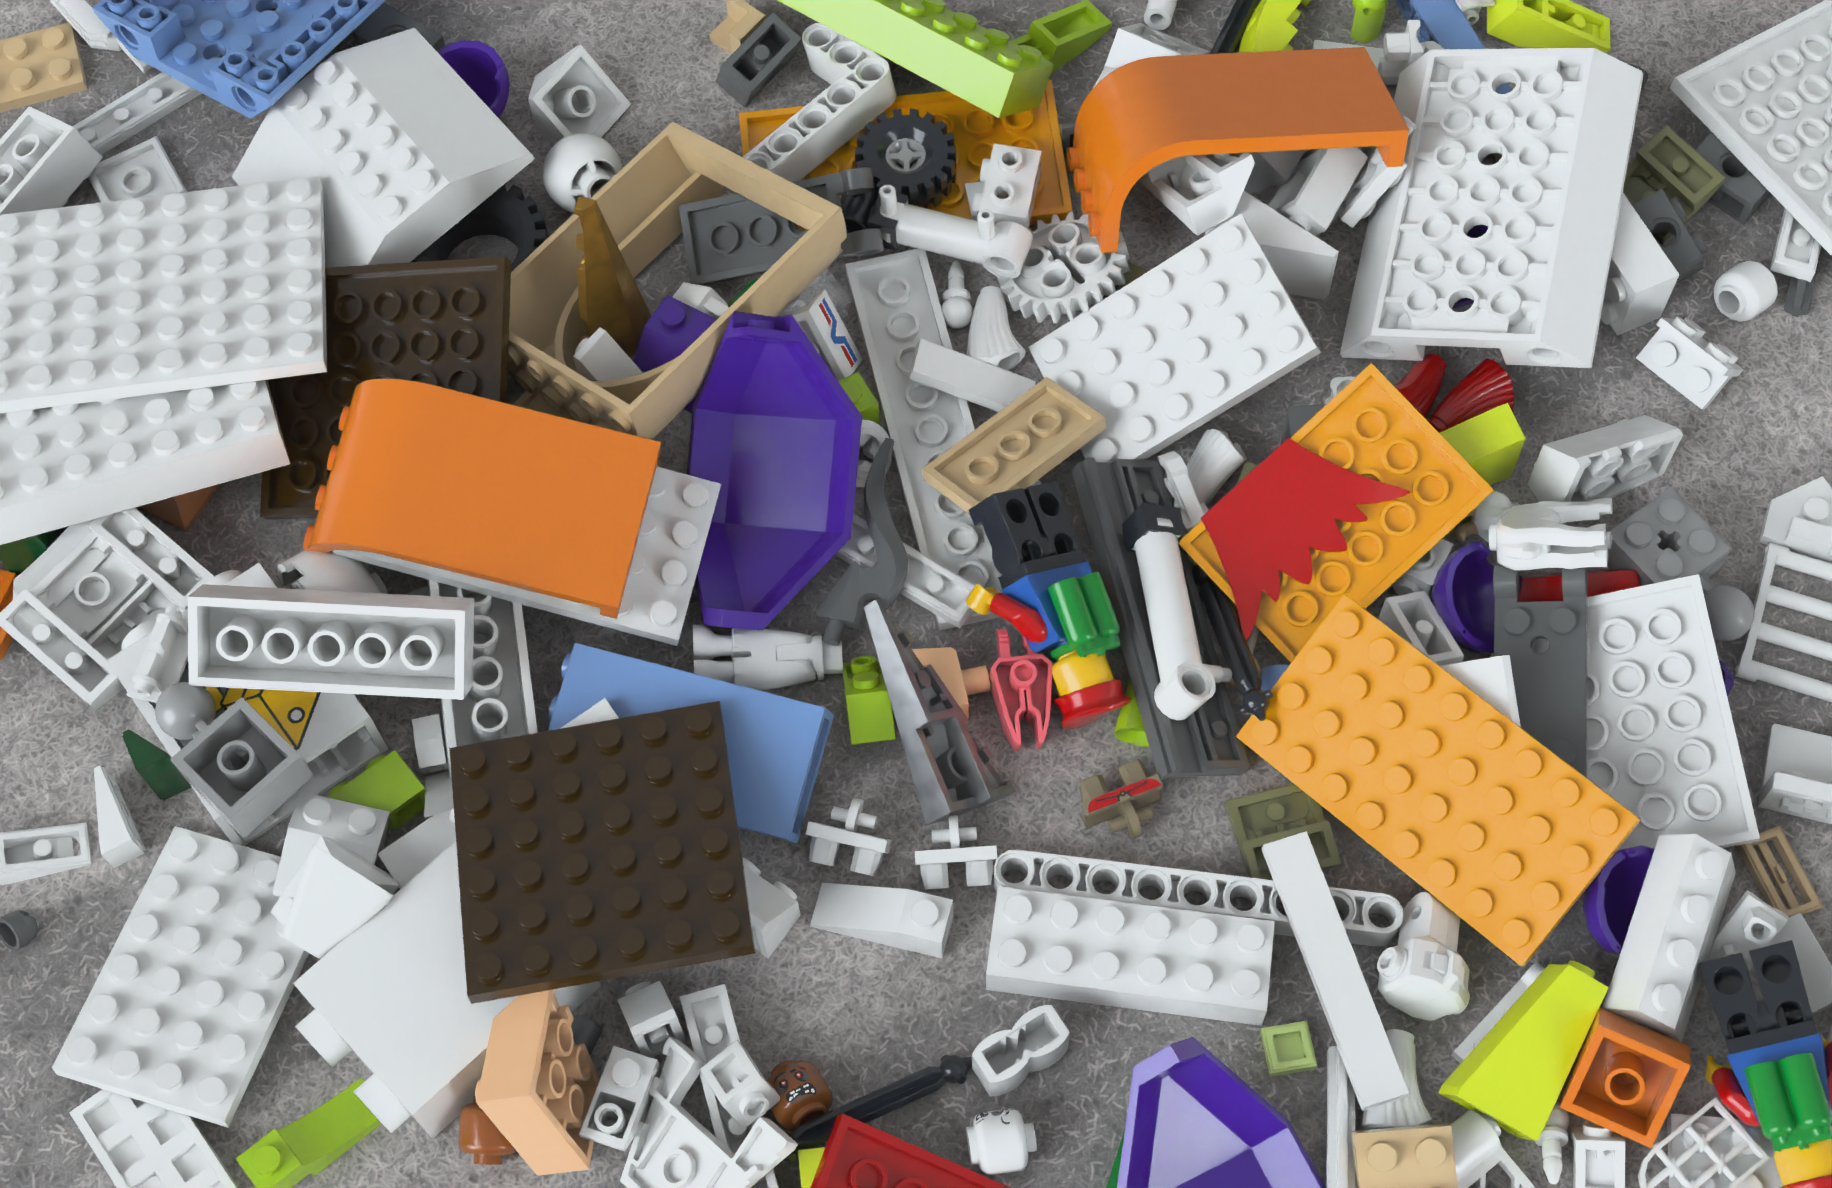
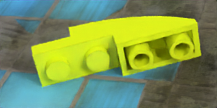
[1238,0,1311,53]

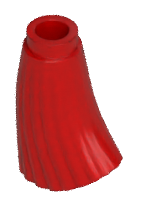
[1393,354,1447,418]
[1428,358,1514,433]

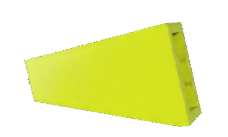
[1440,403,1526,485]
[1438,960,1609,1141]

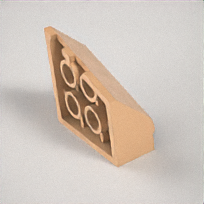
[475,989,600,1176]

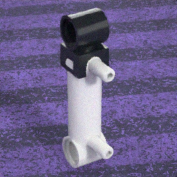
[841,185,1033,279]

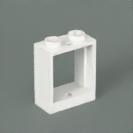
[1266,147,1368,236]

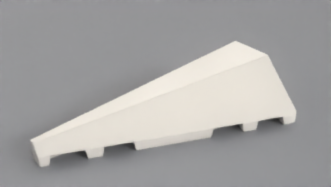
[1139,153,1255,236]

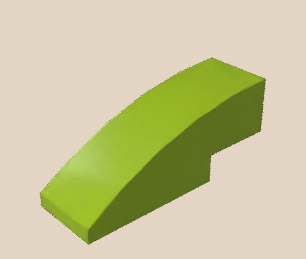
[1011,0,1112,74]

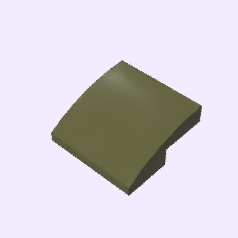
[1623,125,1725,244]
[1224,784,1341,880]

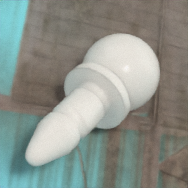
[941,261,973,329]
[1535,1101,1569,1185]

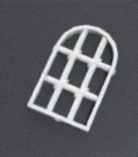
[1638,1097,1770,1188]

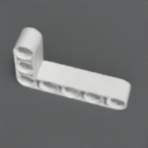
[743,23,897,182]

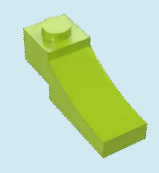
[235,1077,382,1188]

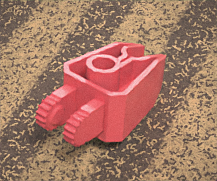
[989,628,1053,751]

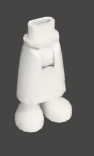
[693,624,843,691]

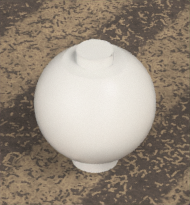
[543,133,623,213]

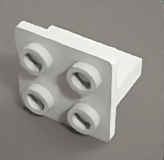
[1636,316,1743,409]

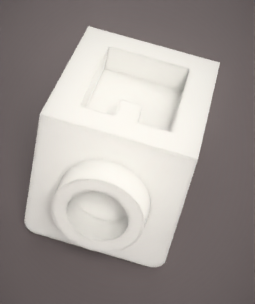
[699,1040,780,1127]
[1571,1121,1625,1188]

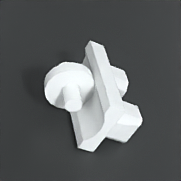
[1378,20,1444,85]
[805,797,893,876]
[915,815,997,890]
[1708,890,1789,972]

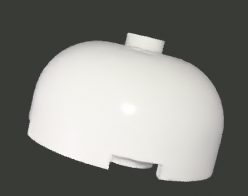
[277,550,388,594]

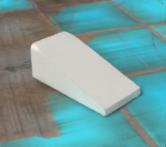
[94,766,146,868]
[0,822,91,885]

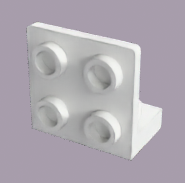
[1758,724,1832,824]

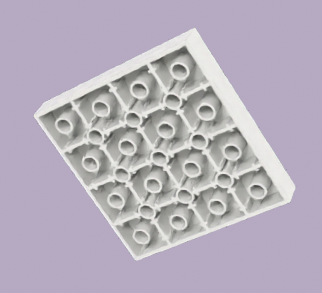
[0,380,290,545]

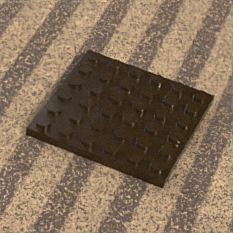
[260,256,512,520]
[450,701,756,1004]

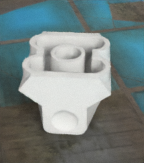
[270,836,400,959]

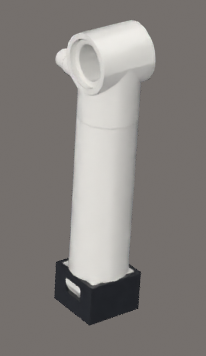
[1121,503,1233,721]

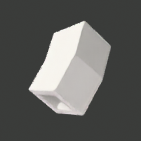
[412,714,448,774]

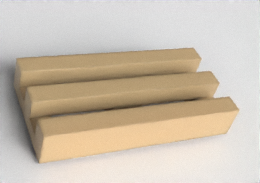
[1736,826,1823,918]

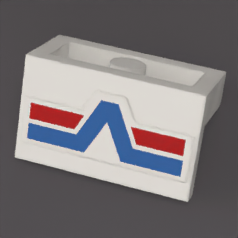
[780,289,863,381]

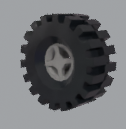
[855,108,956,209]

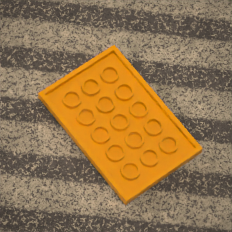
[1178,363,1494,664]

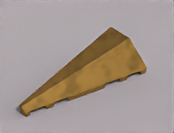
[574,196,651,358]

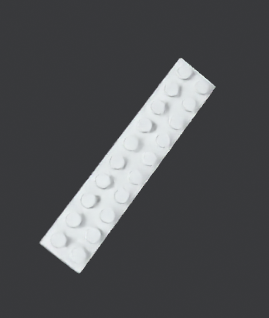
[845,248,1002,631]

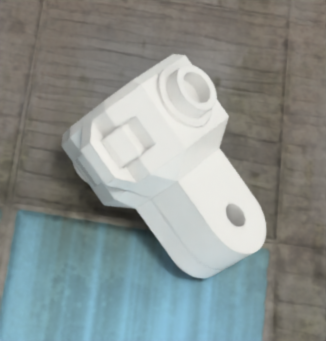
[1377,892,1470,1021]

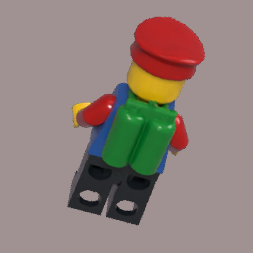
[965,481,1132,730]
[1699,940,1832,1188]

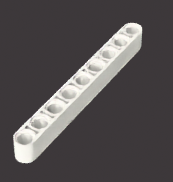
[994,850,1404,946]

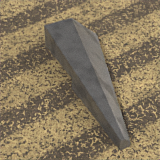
[864,598,1016,825]

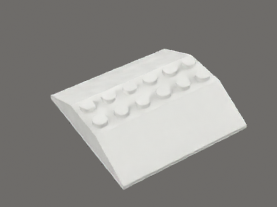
[232,28,535,268]

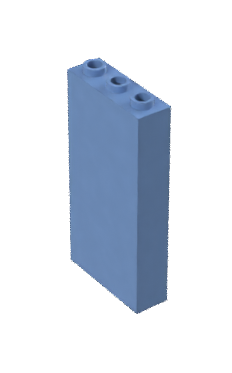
[548,643,834,844]

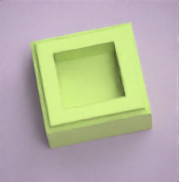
[1260,1021,1317,1077]

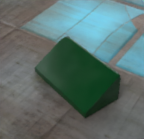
[122,729,192,801]

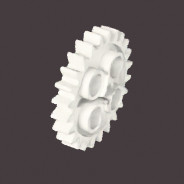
[997,212,1130,323]

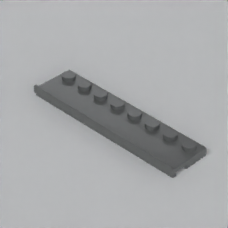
[1072,457,1250,780]

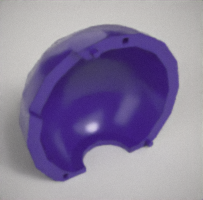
[437,40,510,118]
[1431,541,1523,653]
[1582,845,1655,954]

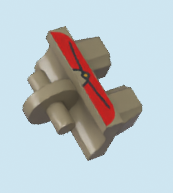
[1079,759,1163,839]

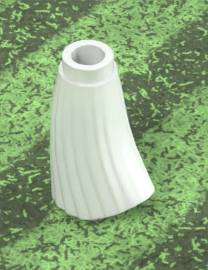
[966,286,1026,371]
[1174,429,1247,510]
[1361,1029,1433,1130]

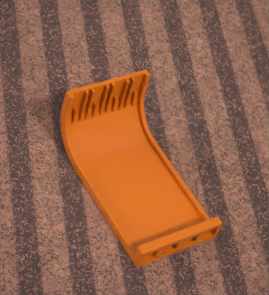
[1066,47,1409,253]
[303,379,661,619]

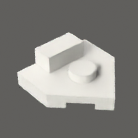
[1759,476,1832,563]

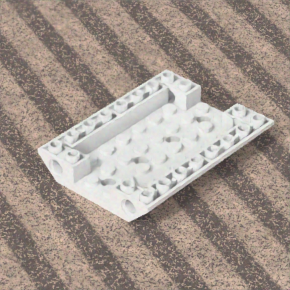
[1340,48,1643,368]

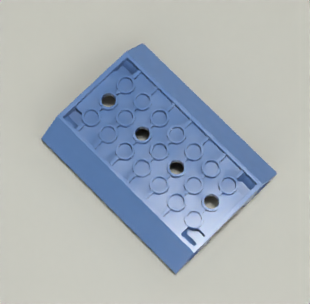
[93,0,386,119]

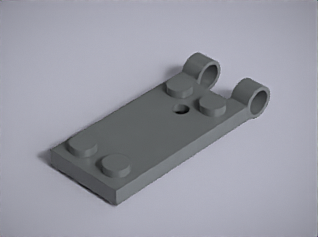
[679,167,884,286]
[1493,565,1588,777]

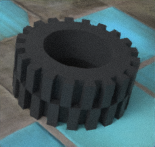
[411,184,549,272]

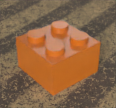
[1560,1007,1691,1148]

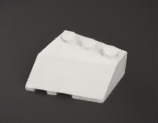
[1527,415,1683,502]

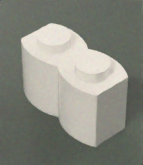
[972,1005,1070,1097]

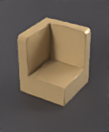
[709,0,766,55]

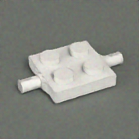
[1323,116,1417,233]

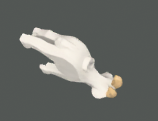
[1455,491,1613,570]

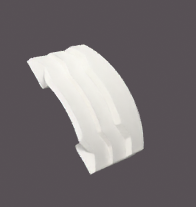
[0,508,214,710]

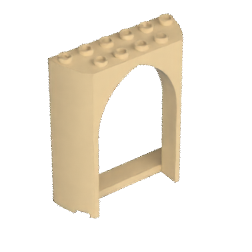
[508,122,847,440]

